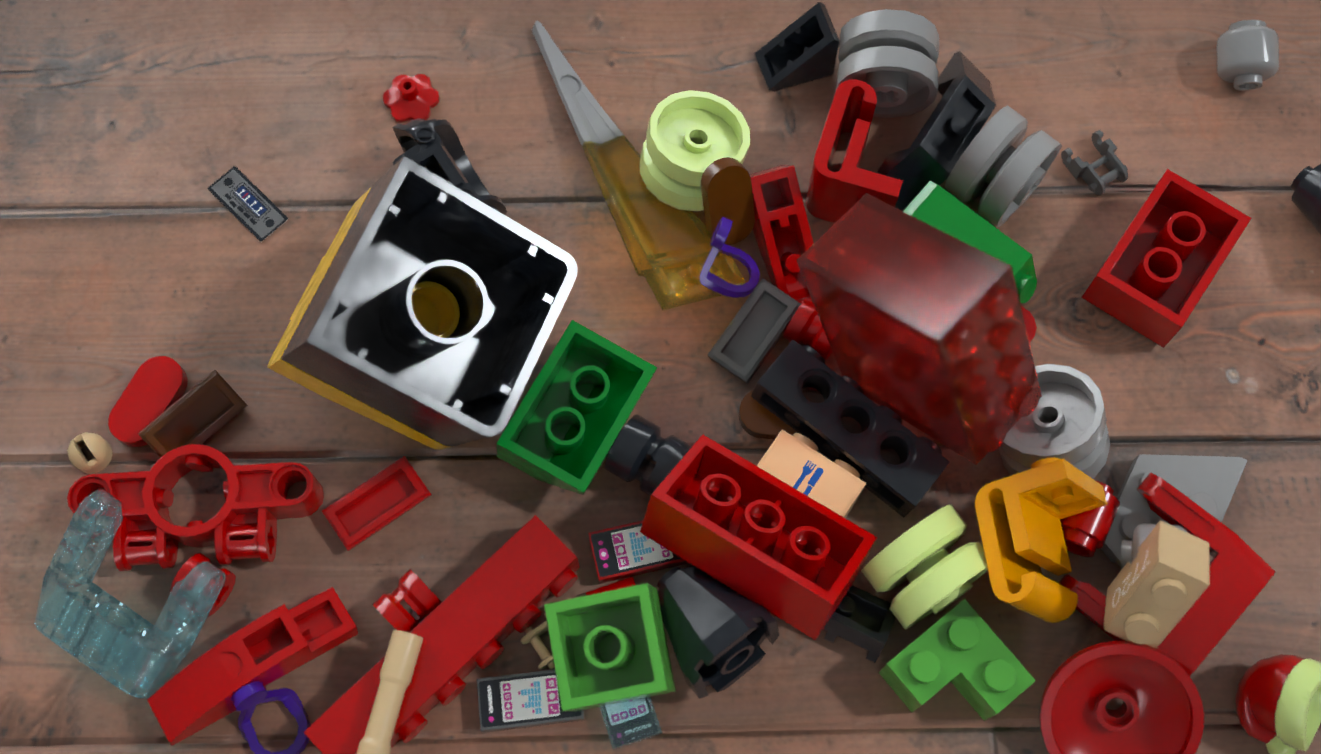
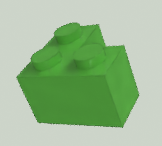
[878,599,1036,721]

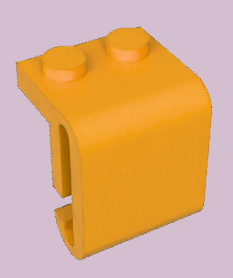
[975,457,1107,623]

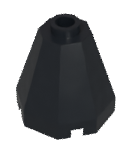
[657,566,779,699]

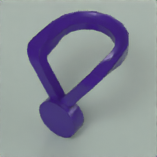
[699,217,760,298]
[231,681,310,754]

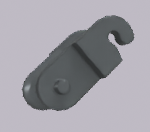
[1061,130,1128,196]

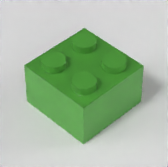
[544,583,676,712]

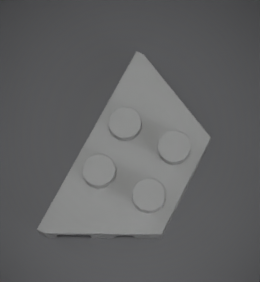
[1100,454,1248,567]

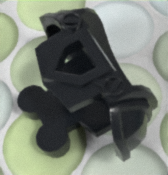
[393,118,507,215]

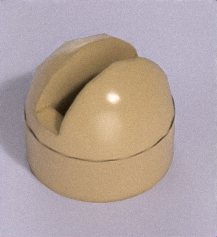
[67,432,112,474]

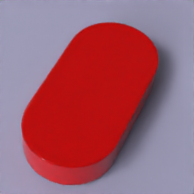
[108,356,188,447]

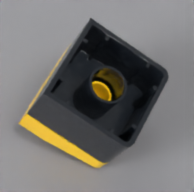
[267,156,577,450]

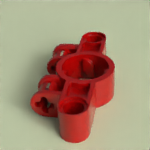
[67,444,324,571]

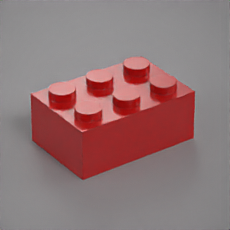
[1081,169,1252,348]

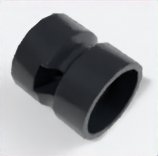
[604,414,692,496]

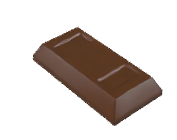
[138,370,248,458]

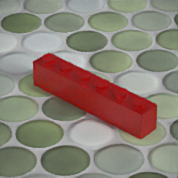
[304,515,580,754]

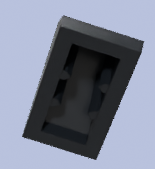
[754,2,840,92]

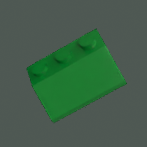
[496,320,657,495]

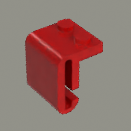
[806,79,903,238]

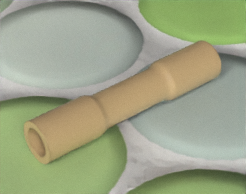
[356,630,423,754]

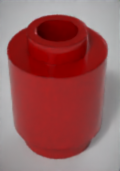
[1060,480,1120,557]

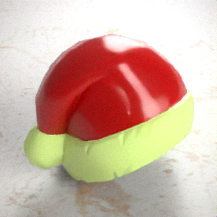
[1235,654,1321,754]

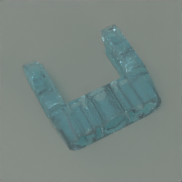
[34,490,226,699]

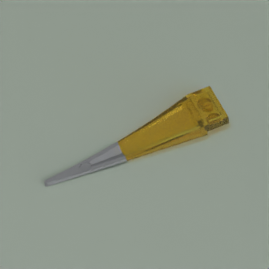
[532,20,746,310]

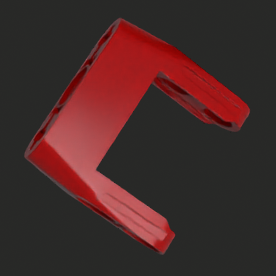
[1058,473,1276,676]

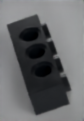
[751,340,950,518]

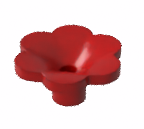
[383,74,440,123]

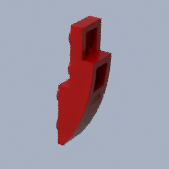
[147,587,358,746]

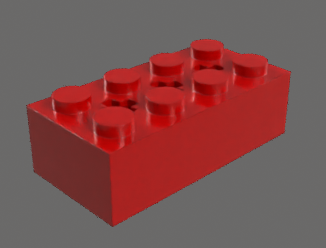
[640,434,877,640]

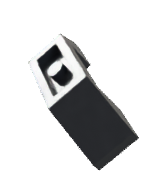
[877,51,996,218]

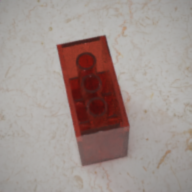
[797,193,1042,465]

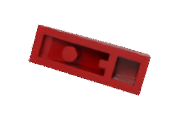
[750,165,829,304]

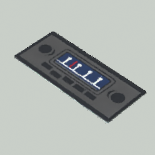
[207,166,288,242]

